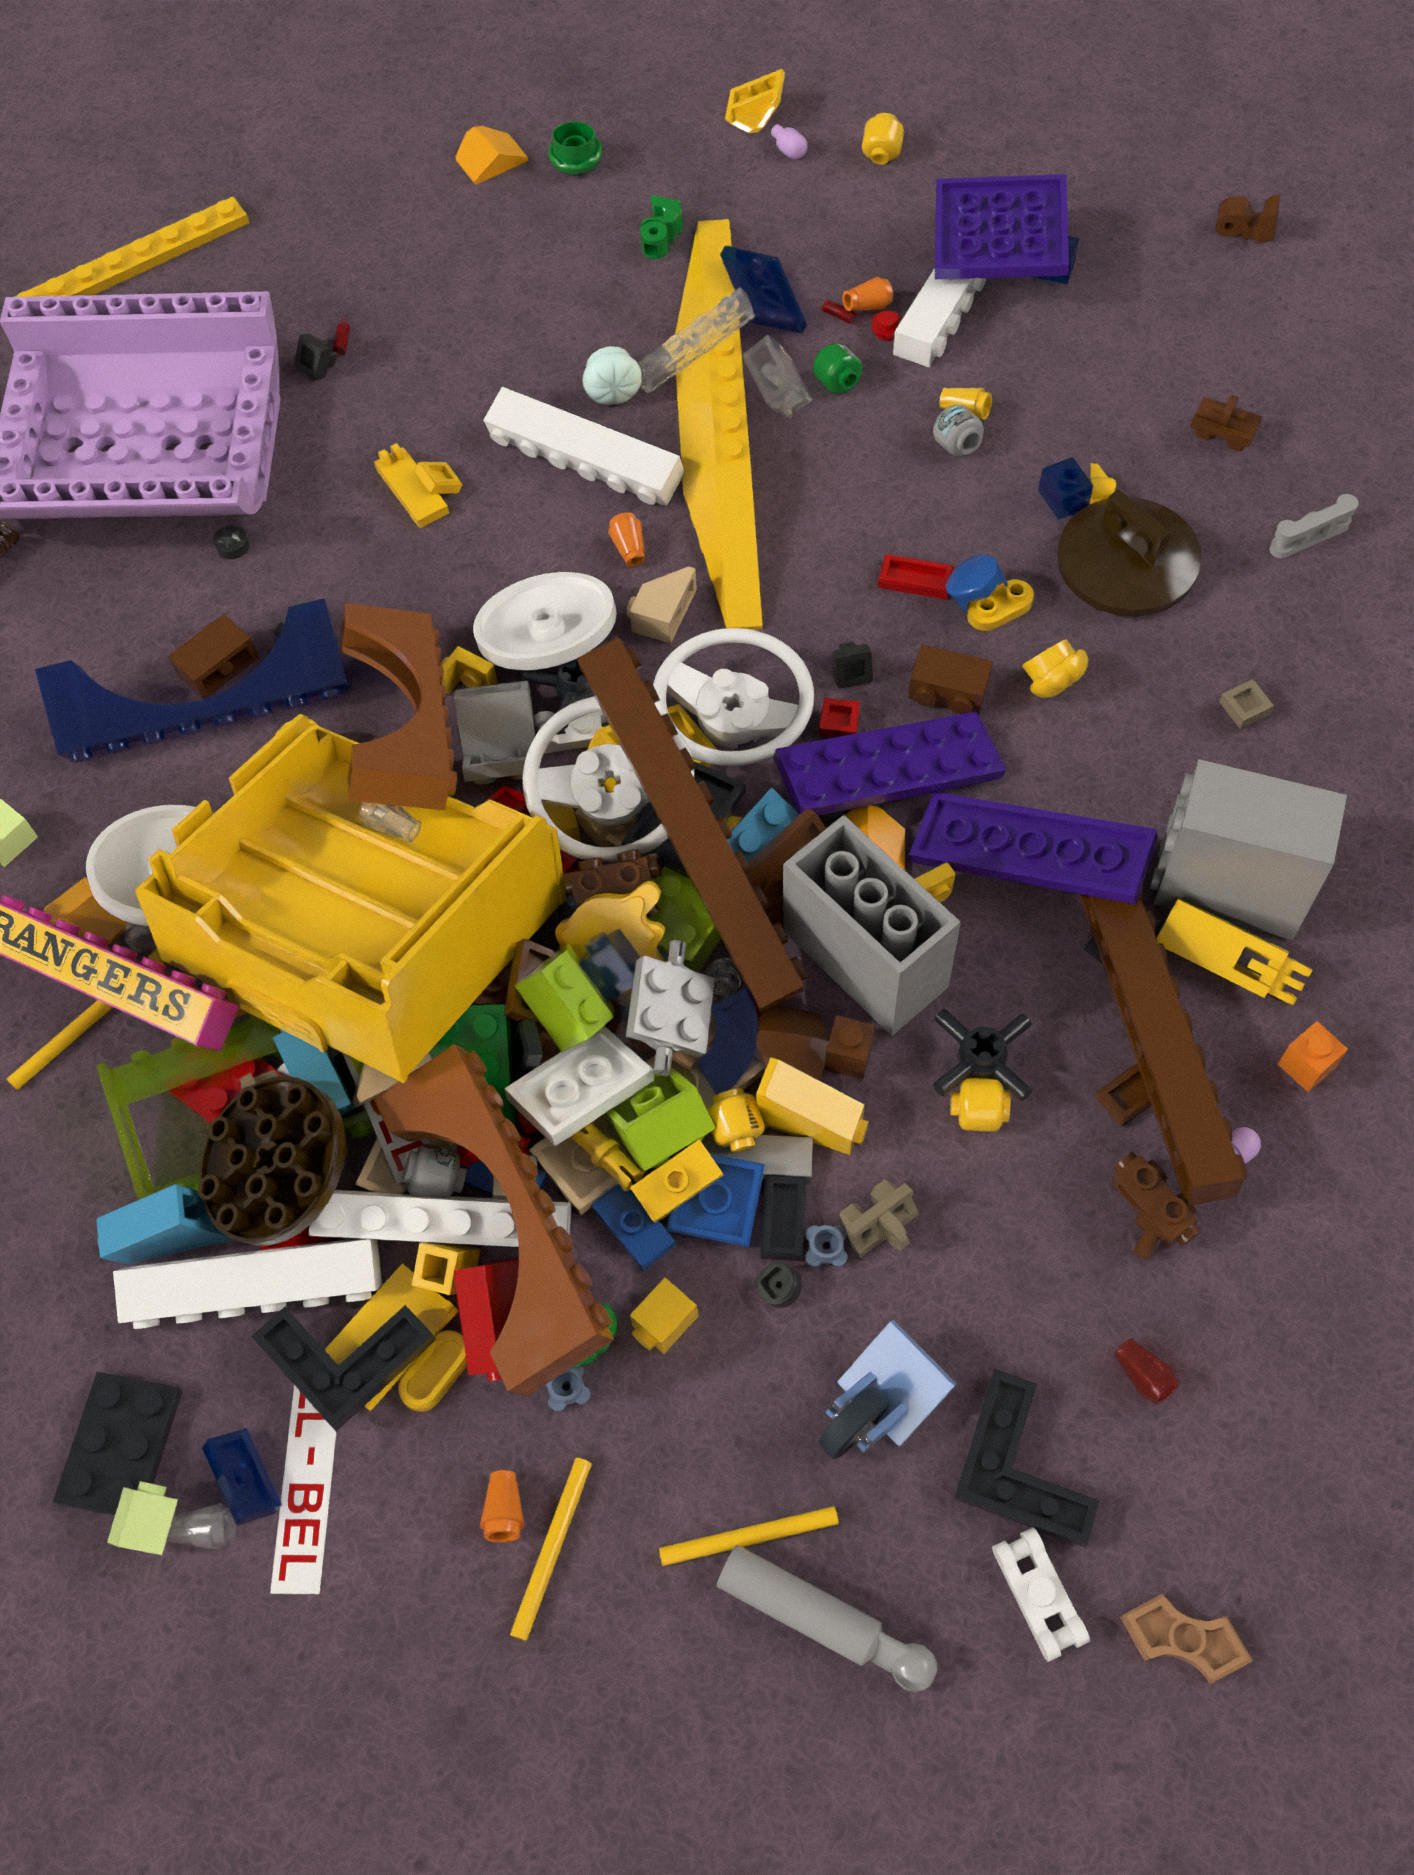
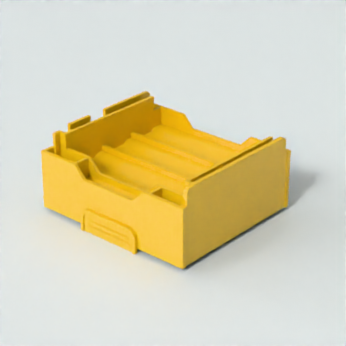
[135,714,567,1083]

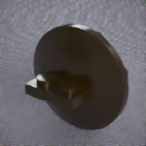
[1057,489,1202,616]
[198,1076,350,1246]

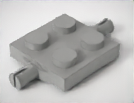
[626,940,715,1076]

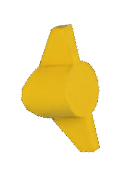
[1088,464,1116,504]

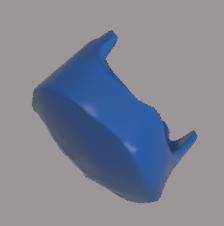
[946,554,1008,613]

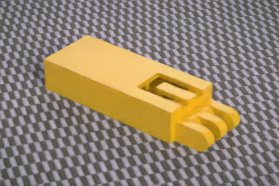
[1156,898,1313,1005]

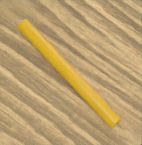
[510,1457,592,1642]
[659,1506,839,1566]

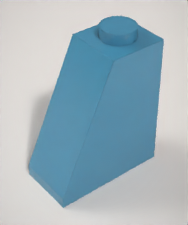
[273,1029,358,1116]
[96,1184,234,1264]

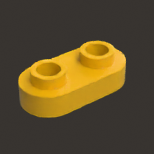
[967,579,1034,631]

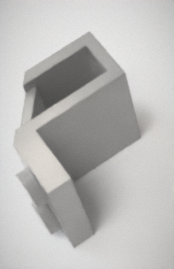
[454,681,535,785]

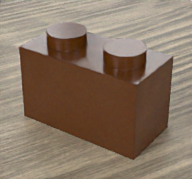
[168,614,259,700]
[908,644,993,716]

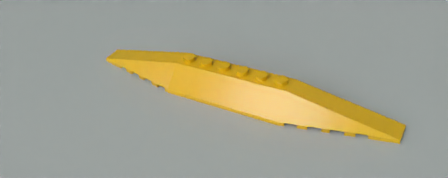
[674,219,763,630]

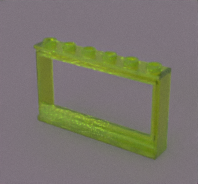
[96,1013,379,1200]

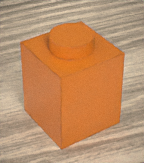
[1278,1021,1348,1092]

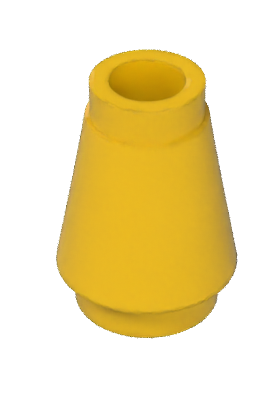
[939,388,992,420]

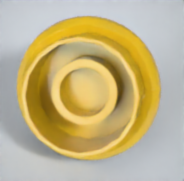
[1022,639,1089,698]

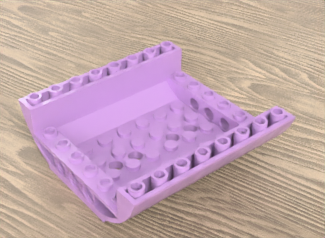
[0,291,281,519]

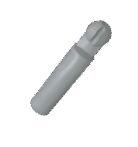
[716,1545,938,1692]

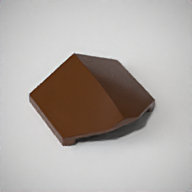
[756,1005,829,1082]

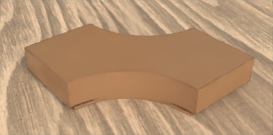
[1120,1594,1253,1684]

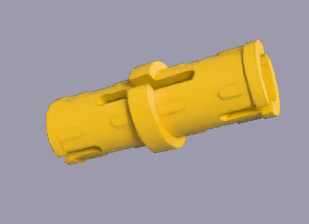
[570,1122,644,1192]

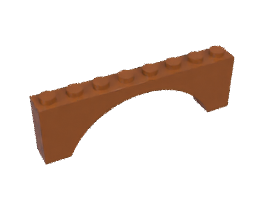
[340,603,457,810]
[374,1044,614,1396]

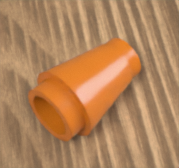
[842,277,893,311]
[608,512,646,568]
[480,1470,525,1543]

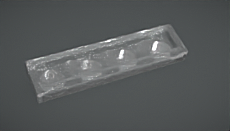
[638,287,755,394]

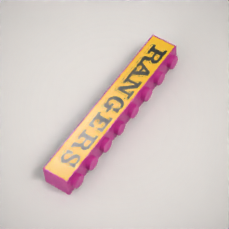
[0,894,240,1051]

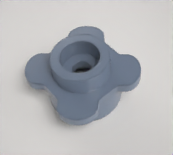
[805,1225,848,1267]
[544,1367,590,1412]

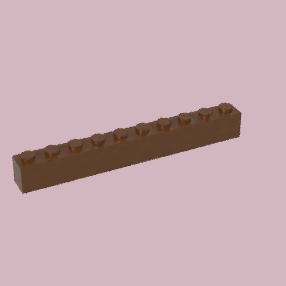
[577,637,807,1013]
[1079,888,1247,1206]

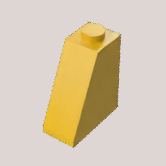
[756,1057,869,1155]

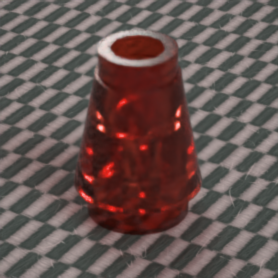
[1114,1338,1180,1405]

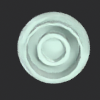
[583,346,642,405]

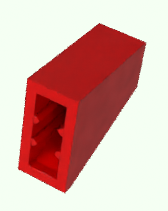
[453,1258,519,1381]

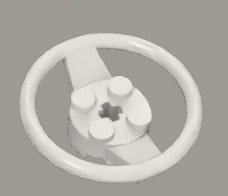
[653,628,814,766]
[523,697,694,863]

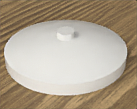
[473,572,616,670]
[86,805,214,926]

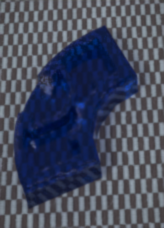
[697,987,758,1095]

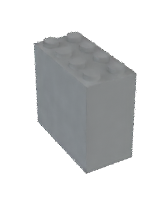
[1149,759,1347,940]
[783,815,961,1036]

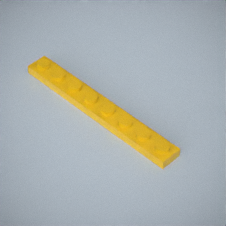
[14,196,249,297]

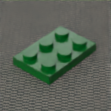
[429,1004,516,1126]

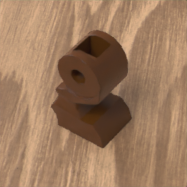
[1215,194,1281,243]

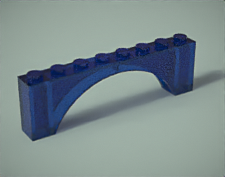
[35,598,350,762]

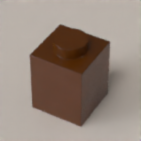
[824,1015,876,1080]

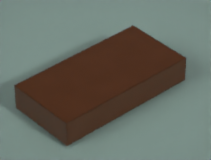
[1094,1063,1152,1127]

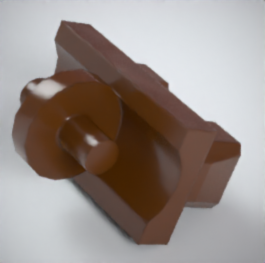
[1190,395,1263,452]

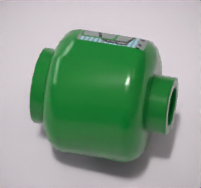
[813,343,863,394]

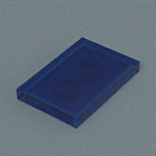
[720,246,807,333]

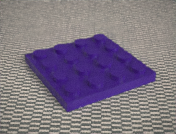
[935,174,1069,280]

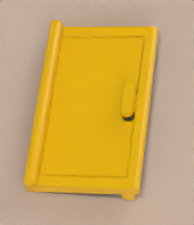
[325,1263,459,1412]

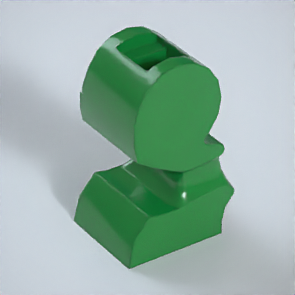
[640,195,683,259]

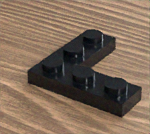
[251,1305,436,1432]
[954,1369,1100,1548]

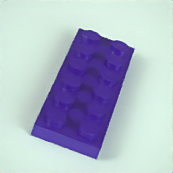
[773,712,1007,816]
[909,792,1158,904]

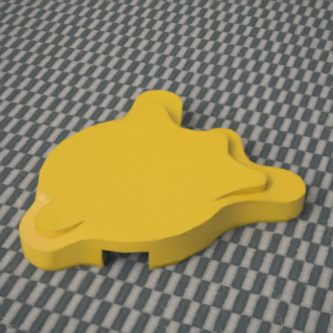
[555,881,666,972]

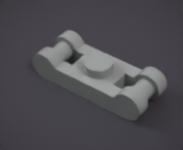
[1269,494,1358,558]

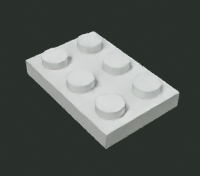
[504,1026,654,1146]

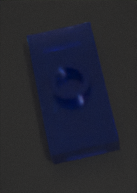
[202,1428,282,1526]

